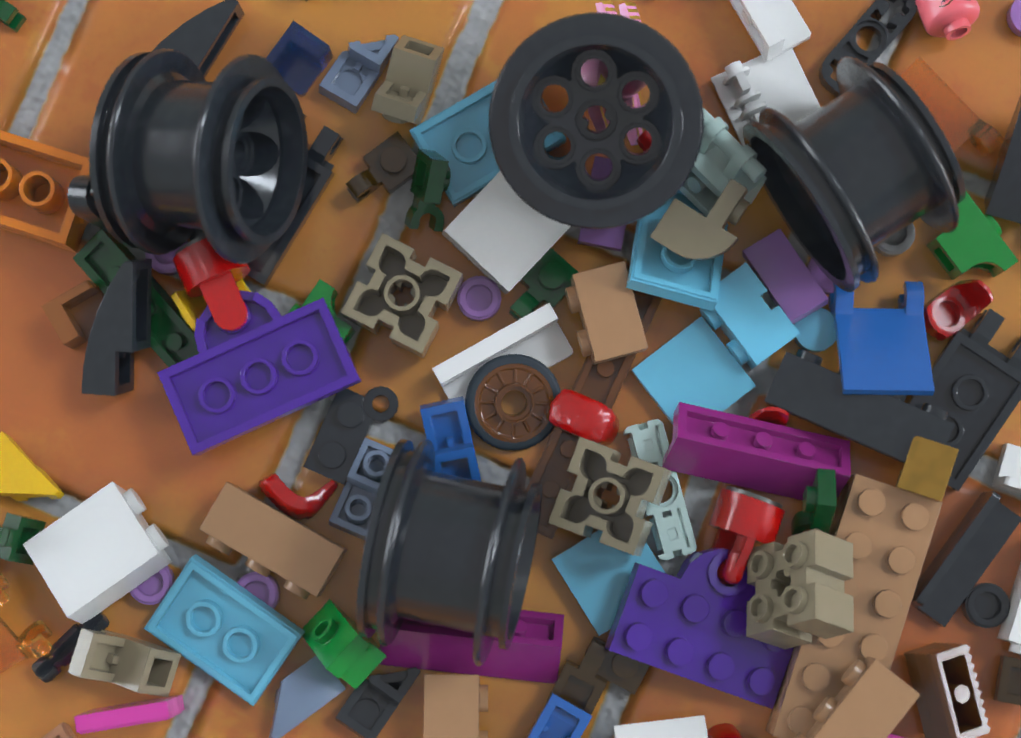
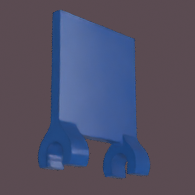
[828,281,935,396]

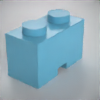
[699,262,800,369]

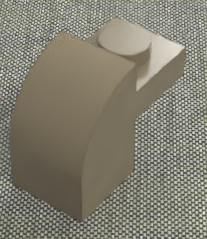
[371,35,445,125]
[650,178,750,261]
[67,628,181,697]

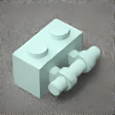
[679,108,767,217]

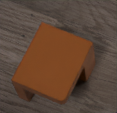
[42,280,104,349]

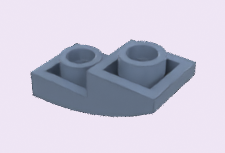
[329,437,393,540]

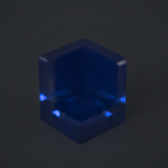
[266,21,333,97]

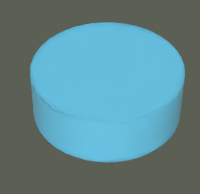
[793,308,836,353]

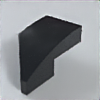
[335,667,421,738]

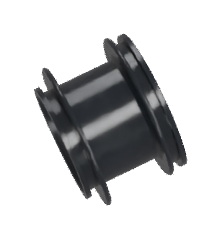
[489,12,704,229]
[89,49,308,264]
[743,56,966,292]
[356,439,542,666]

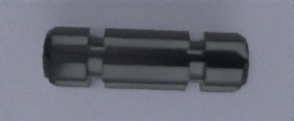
[31,612,110,683]

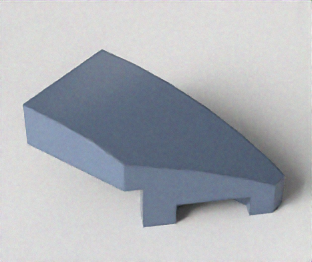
[319,34,399,114]
[269,656,346,738]

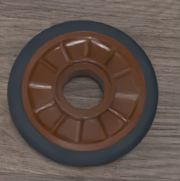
[465,354,561,451]

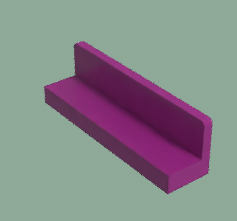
[662,402,851,500]
[380,610,564,684]

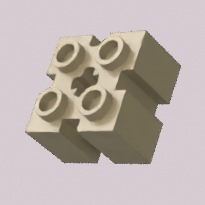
[341,233,464,359]
[548,437,672,557]
[746,529,854,649]

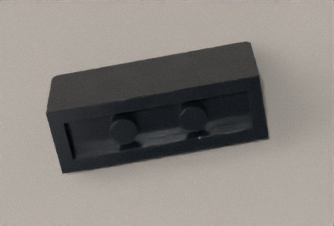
[911,491,1021,627]

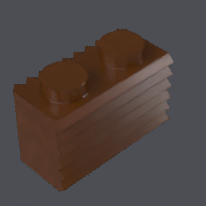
[904,643,991,738]

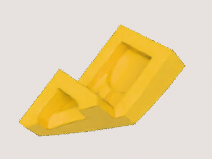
[0,431,65,501]

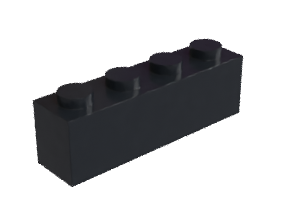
[764,349,955,464]

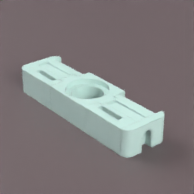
[623,419,697,560]

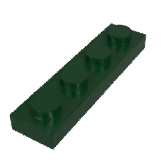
[73,229,199,367]

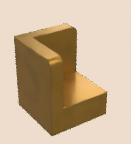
[895,436,959,502]

